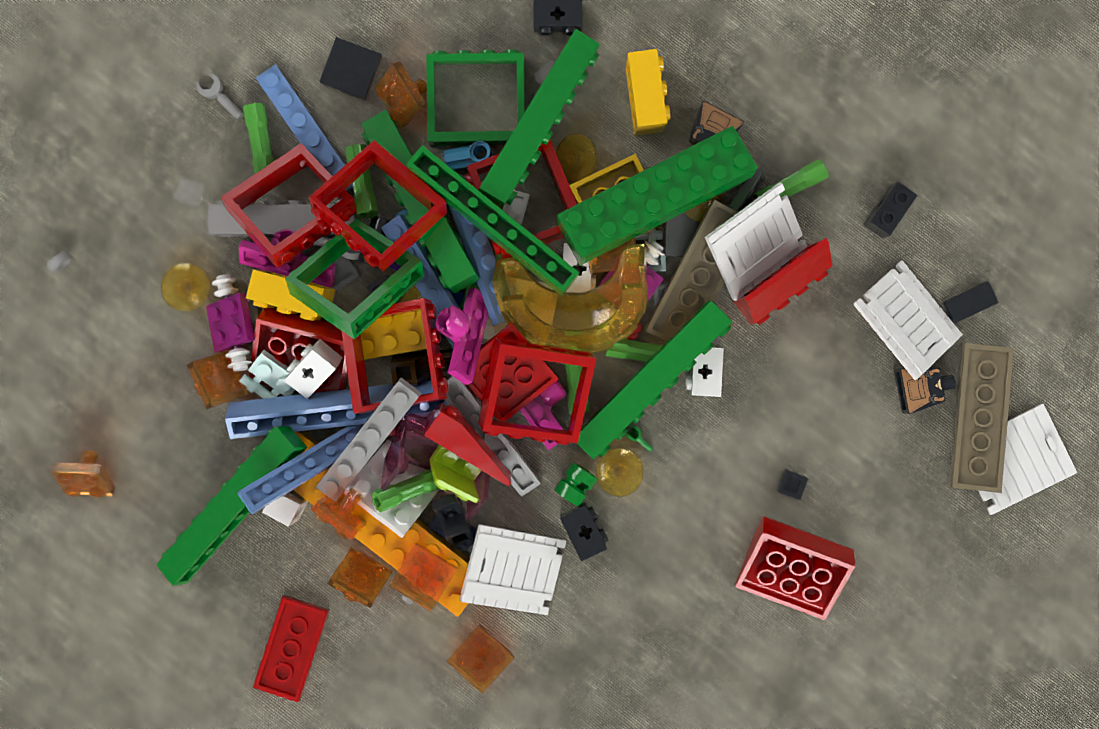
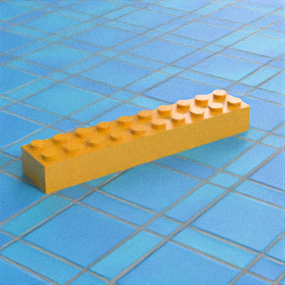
[293,431,482,617]

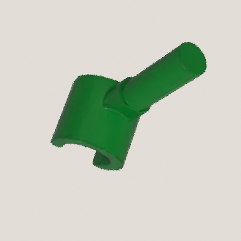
[624,423,653,452]

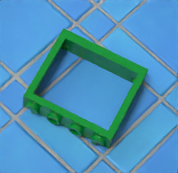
[426,49,525,146]
[285,218,424,339]

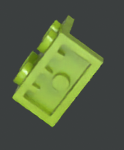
[429,445,481,503]

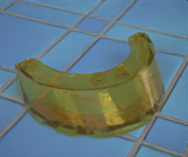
[492,244,648,354]

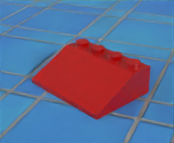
[734,238,832,325]
[249,307,348,394]
[735,516,855,620]

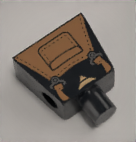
[688,100,744,145]
[894,368,956,414]

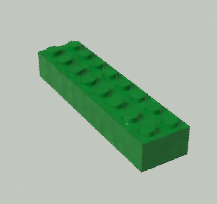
[556,126,758,266]

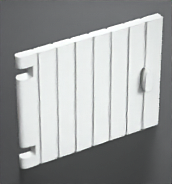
[705,183,807,301]
[854,261,963,380]
[979,404,1077,515]
[459,524,566,615]

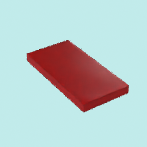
[253,595,329,703]

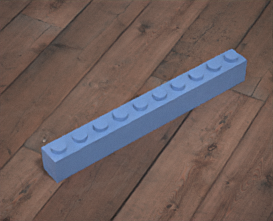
[225,380,473,439]

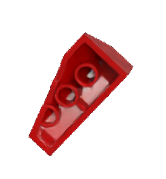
[424,403,511,486]

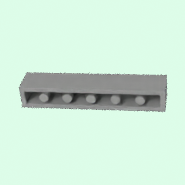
[208,200,358,237]

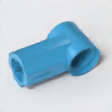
[444,141,494,171]

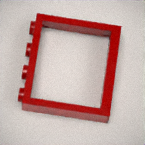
[465,139,577,260]
[309,140,447,272]
[221,143,357,268]
[341,298,448,414]
[478,338,597,445]

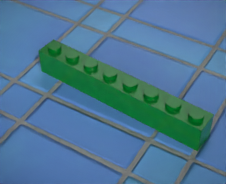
[478,29,600,209]
[361,109,480,294]
[406,145,579,297]
[576,298,733,460]
[156,426,308,586]

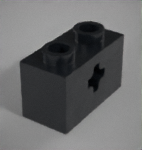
[533,0,582,36]
[863,181,918,239]
[560,503,609,562]

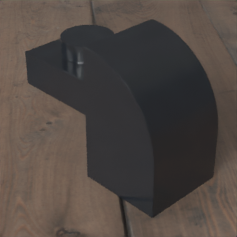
[431,494,474,548]

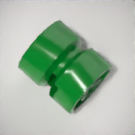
[554,462,598,507]

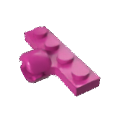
[239,229,335,288]
[435,288,488,385]
[520,380,566,450]

